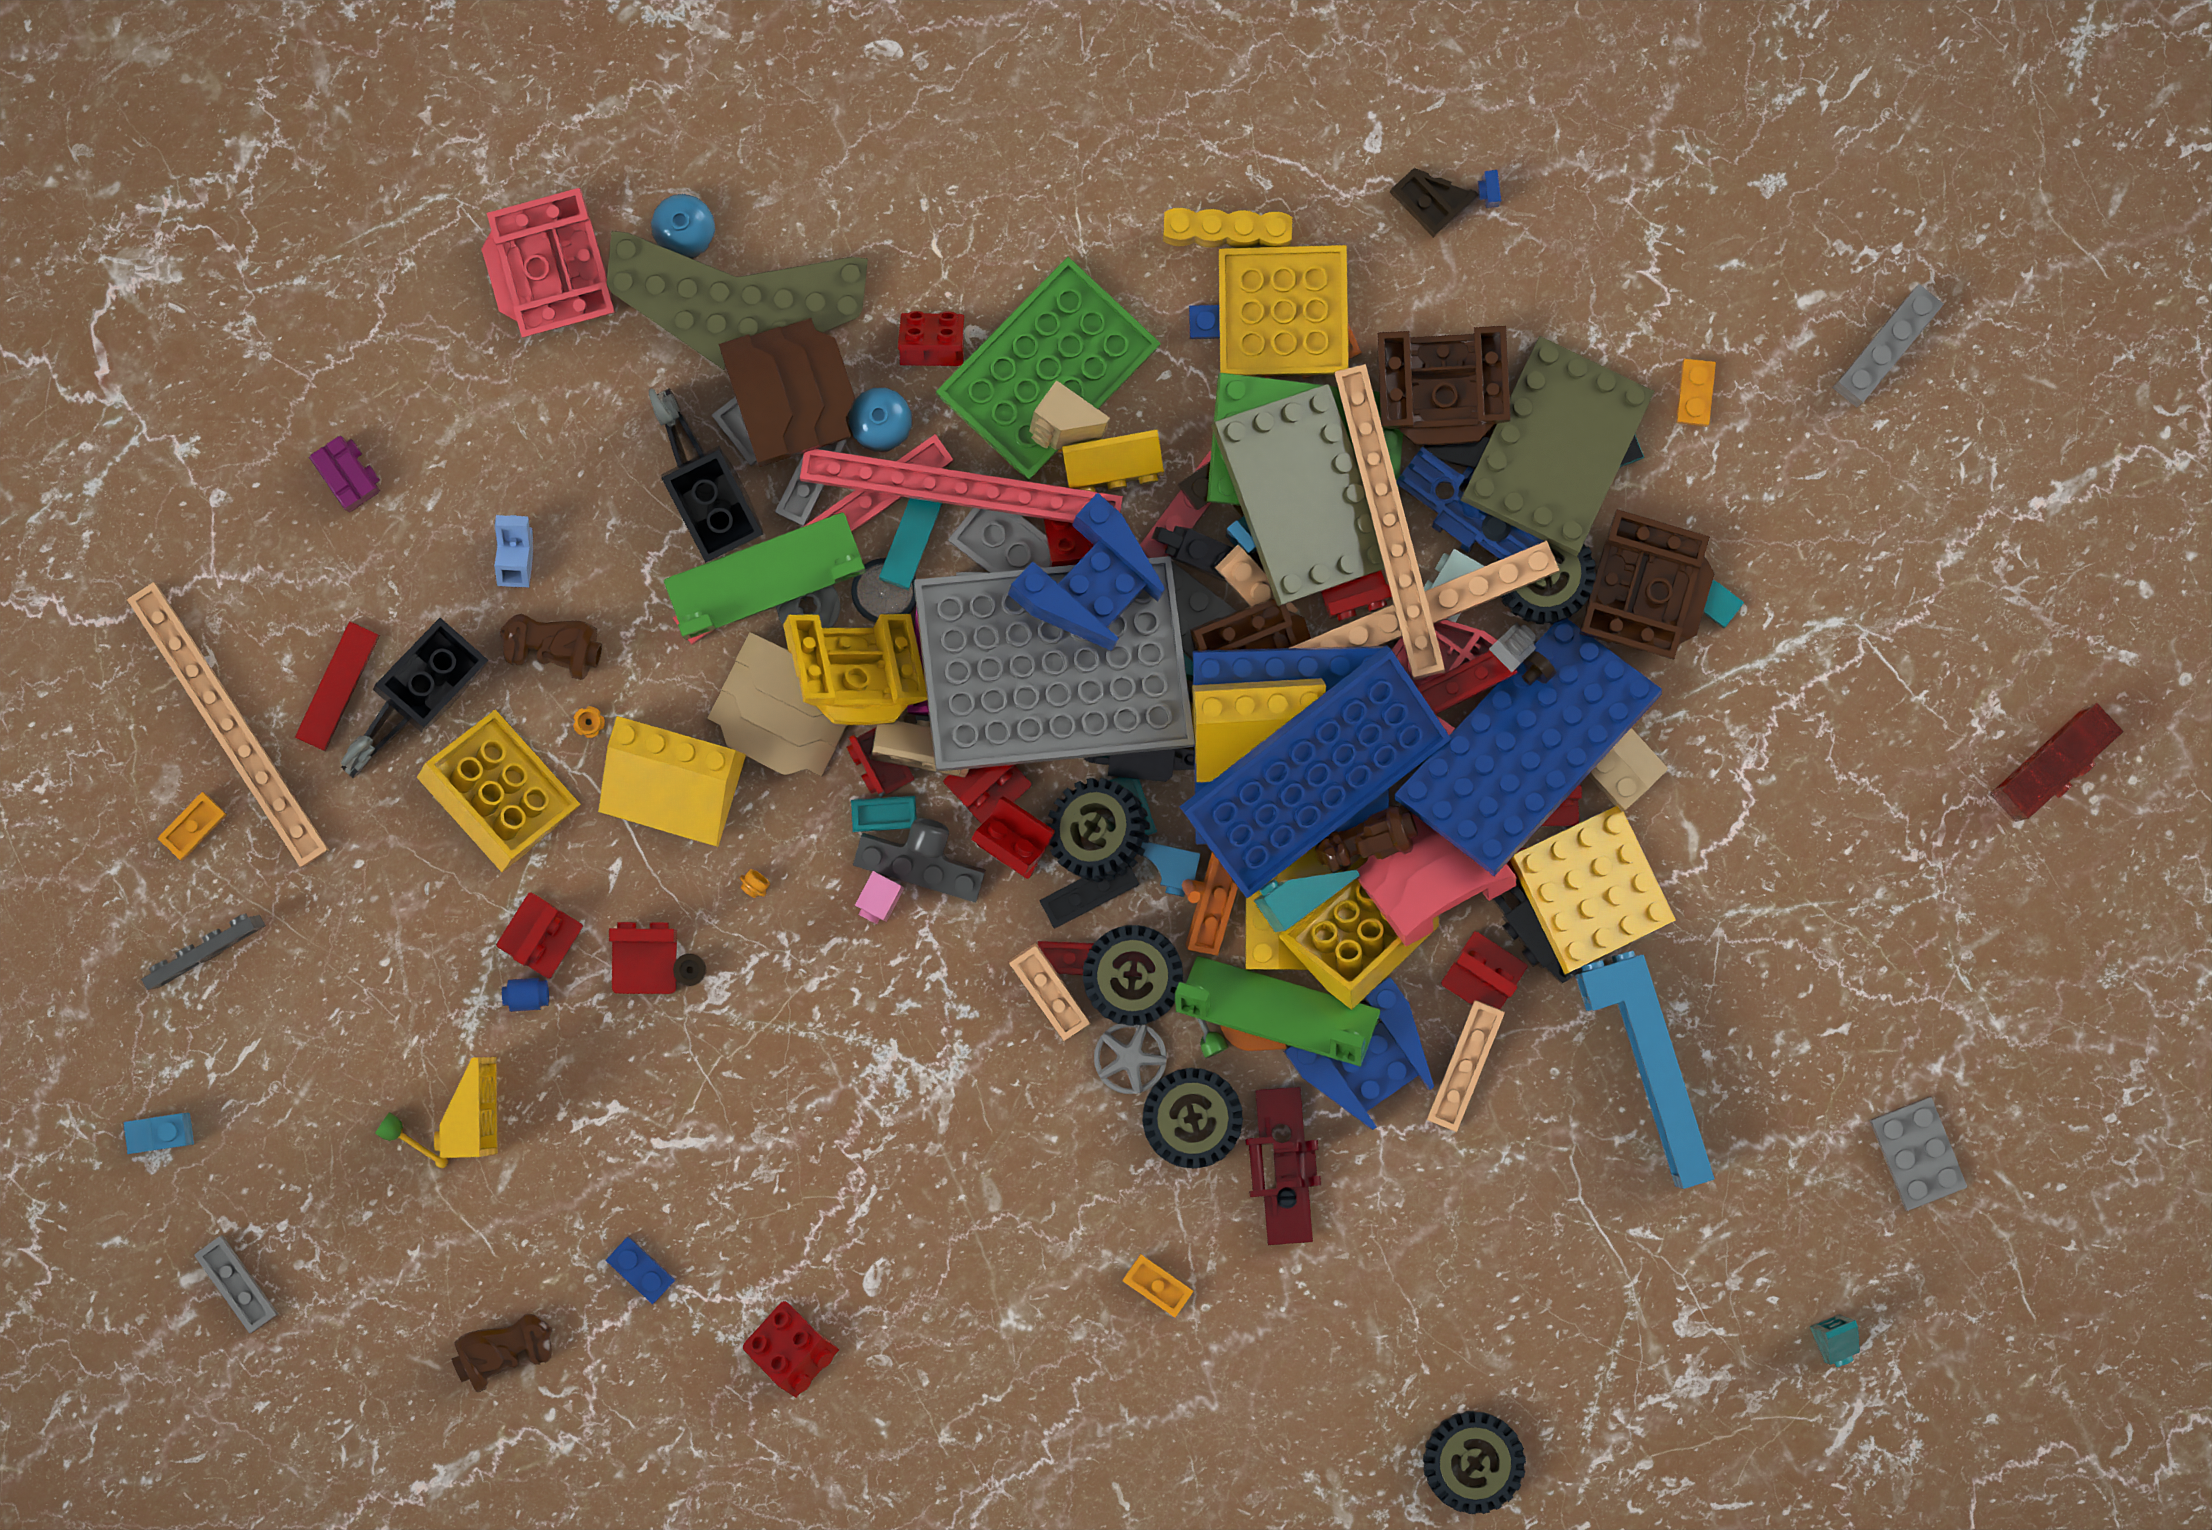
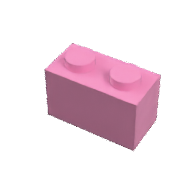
[855,871,904,924]

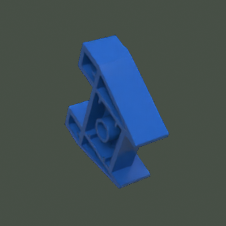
[1008,493,1165,651]
[1283,977,1434,1130]

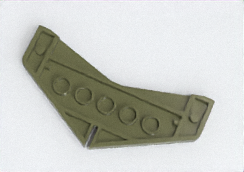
[607,231,868,370]

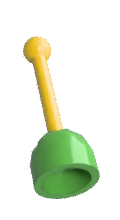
[375,1112,448,1169]

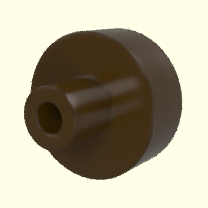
[1522,651,1556,685]
[673,954,706,986]

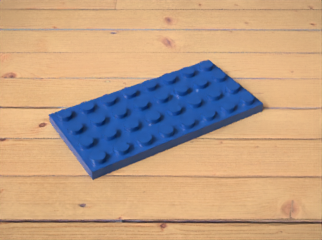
[1395,619,1662,877]
[1179,645,1451,898]

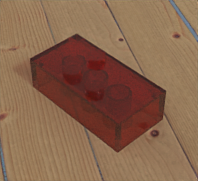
[1989,703,2124,822]

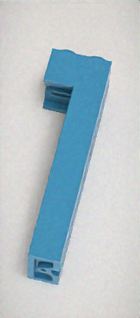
[1575,950,1715,1189]

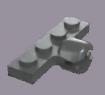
[853,818,986,903]

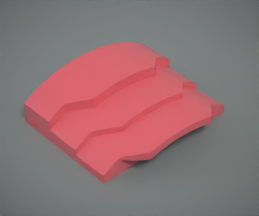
[481,188,616,338]
[1357,814,1516,946]

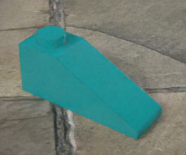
[1253,870,1360,932]
[1810,1314,1860,1367]

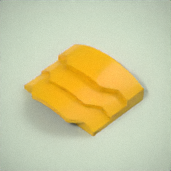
[783,614,927,725]

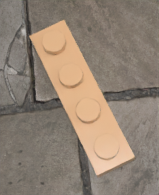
[1427,1000,1505,1132]

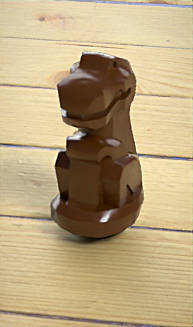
[500,614,602,680]
[1315,806,1418,873]
[451,1314,552,1393]

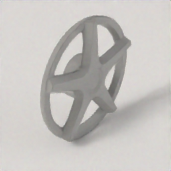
[1094,1024,1167,1094]

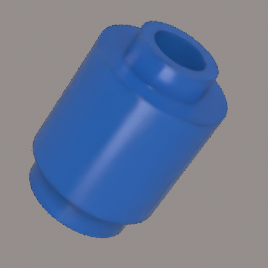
[502,978,549,1012]

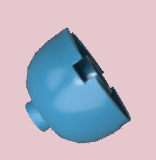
[651,194,715,258]
[849,388,912,452]

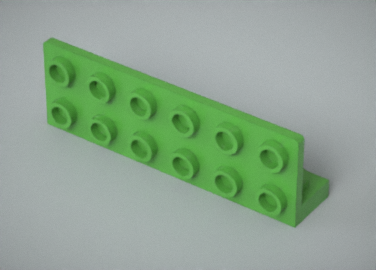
[664,513,866,640]
[1175,956,1380,1067]

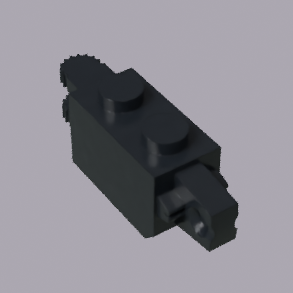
[1151,526,1234,582]
[1084,747,1194,782]
[1492,884,1578,984]

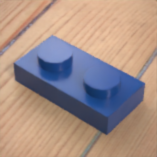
[605,1236,675,1305]

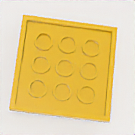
[1219,245,1349,377]
[1510,806,1676,974]

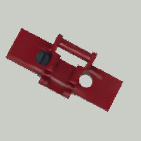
[1245,1087,1322,1246]

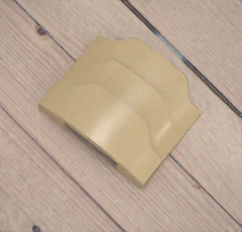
[707,632,848,777]

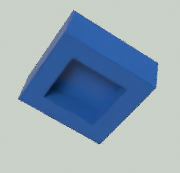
[1478,170,1501,208]
[1189,305,1220,339]

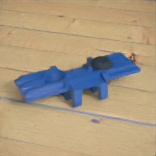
[1396,447,1543,560]

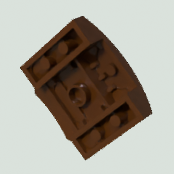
[719,318,855,467]
[1378,326,1511,445]
[1579,509,1715,660]
[1190,597,1311,651]

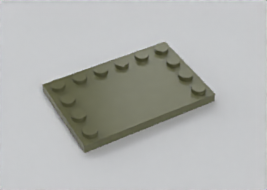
[1461,336,1655,556]
[1211,384,1385,606]

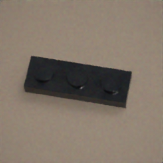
[1039,865,1140,929]

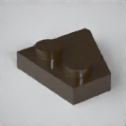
[1390,168,1479,238]

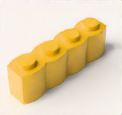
[1163,208,1293,248]

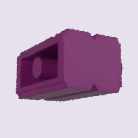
[309,435,380,512]

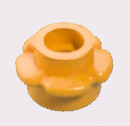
[573,706,605,738]
[740,869,770,898]

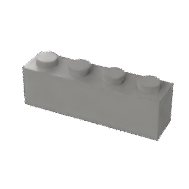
[1832,284,1944,408]

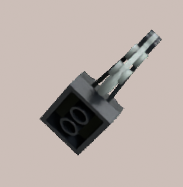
[649,388,763,563]
[341,618,488,778]

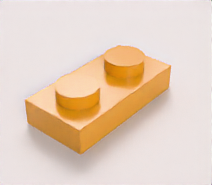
[1676,358,1716,427]
[157,792,227,861]
[1122,1253,1194,1318]

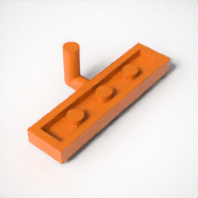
[1182,852,1238,956]

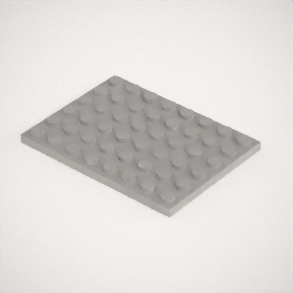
[914,556,1195,772]

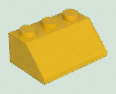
[1062,430,1164,492]

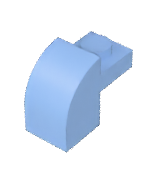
[494,515,533,587]

